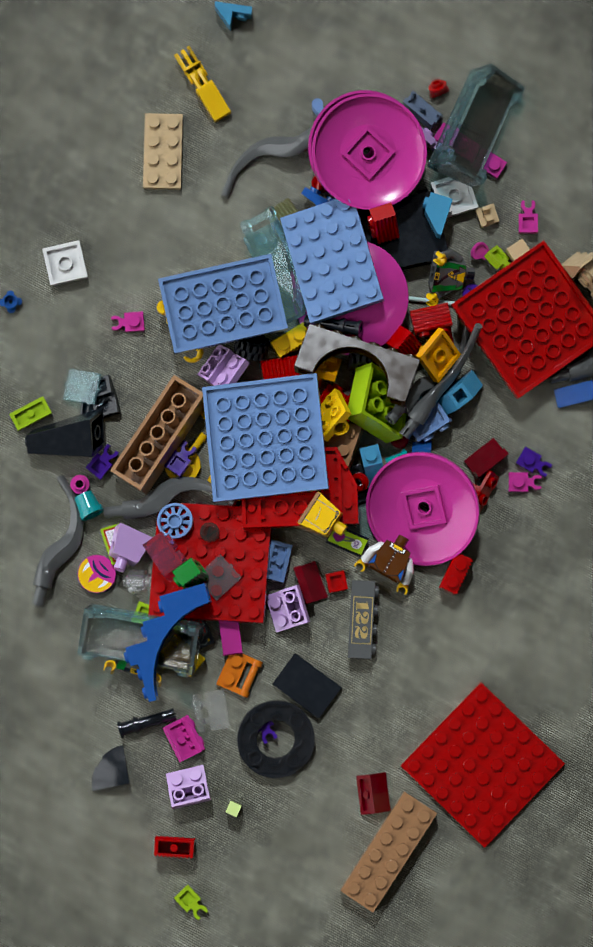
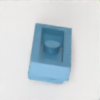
[215,1,253,31]

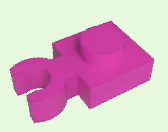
[518,200,538,234]
[111,311,145,333]
[508,472,542,492]

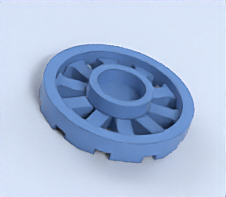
[157,503,193,539]

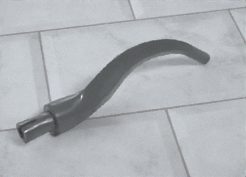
[221,127,312,199]
[399,323,482,439]
[385,325,470,425]
[549,347,593,384]
[32,475,83,607]
[104,477,237,520]

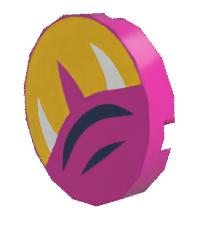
[77,555,116,593]

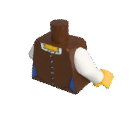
[354,535,414,595]

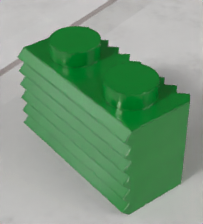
[172,558,209,589]

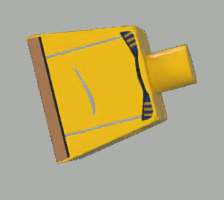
[297,492,348,537]

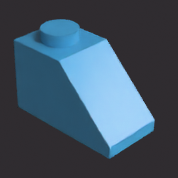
[422,192,453,239]
[359,444,383,488]

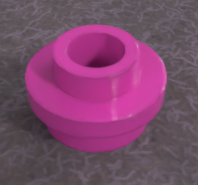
[70,475,90,494]

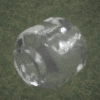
[123,569,152,594]

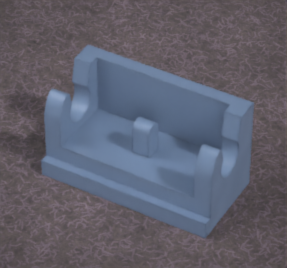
[402,90,443,131]

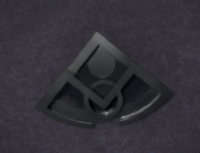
[80,375,121,418]
[92,745,130,791]

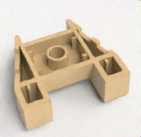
[561,252,593,298]

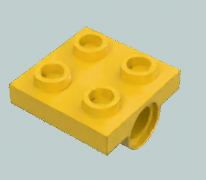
[321,388,351,442]

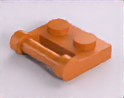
[216,654,263,698]

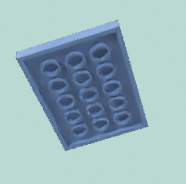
[280,199,385,325]
[158,254,288,354]

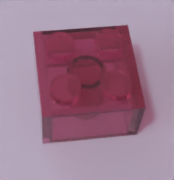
[143,531,187,583]

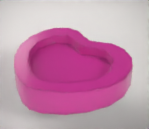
[471,242,490,260]

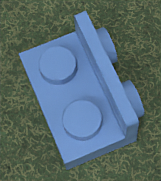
[406,402,452,443]
[268,540,293,583]

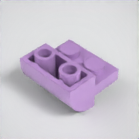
[197,344,250,386]
[266,585,310,633]
[166,765,211,809]

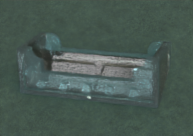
[427,63,525,187]
[77,603,205,677]

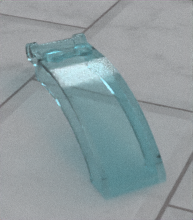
[240,206,306,324]

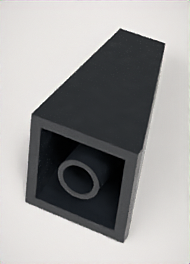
[25,408,106,457]

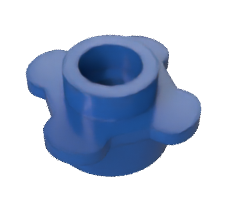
[0,291,22,313]

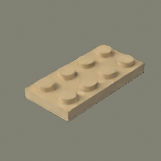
[143,113,183,190]

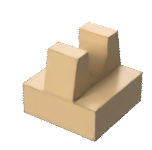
[475,203,499,228]

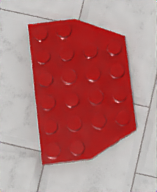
[242,447,359,529]

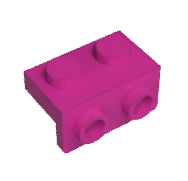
[162,715,205,762]

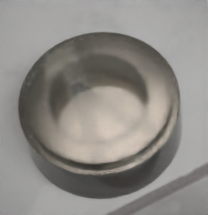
[200,522,220,543]

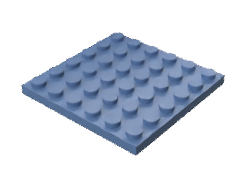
[202,373,329,503]

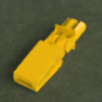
[174,45,231,123]

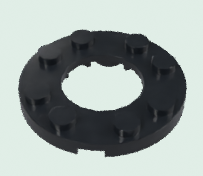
[237,700,315,778]

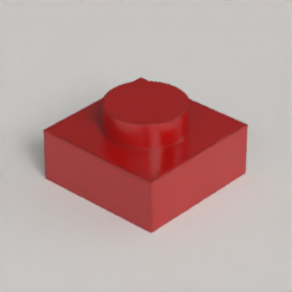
[325,570,348,593]

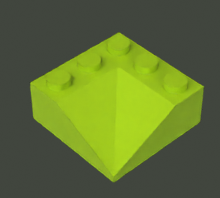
[348,362,407,443]

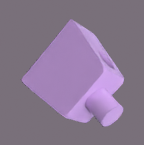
[109,523,153,572]

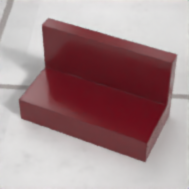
[464,438,509,479]
[293,561,328,605]
[356,772,391,815]

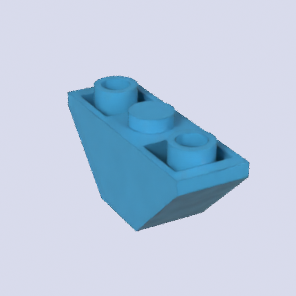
[437,370,483,415]

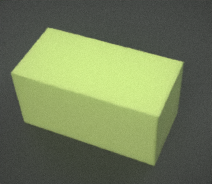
[226,800,242,817]

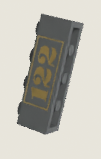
[348,580,379,659]

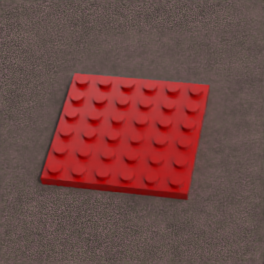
[451,240,593,399]
[148,503,272,624]
[400,682,565,848]

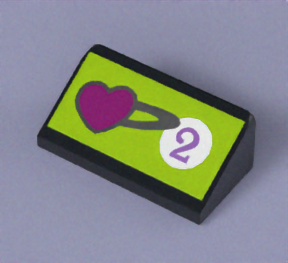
[325,529,369,558]

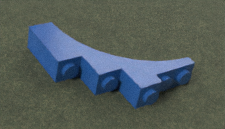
[124,583,212,702]

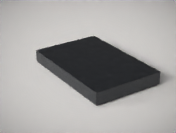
[272,653,342,718]

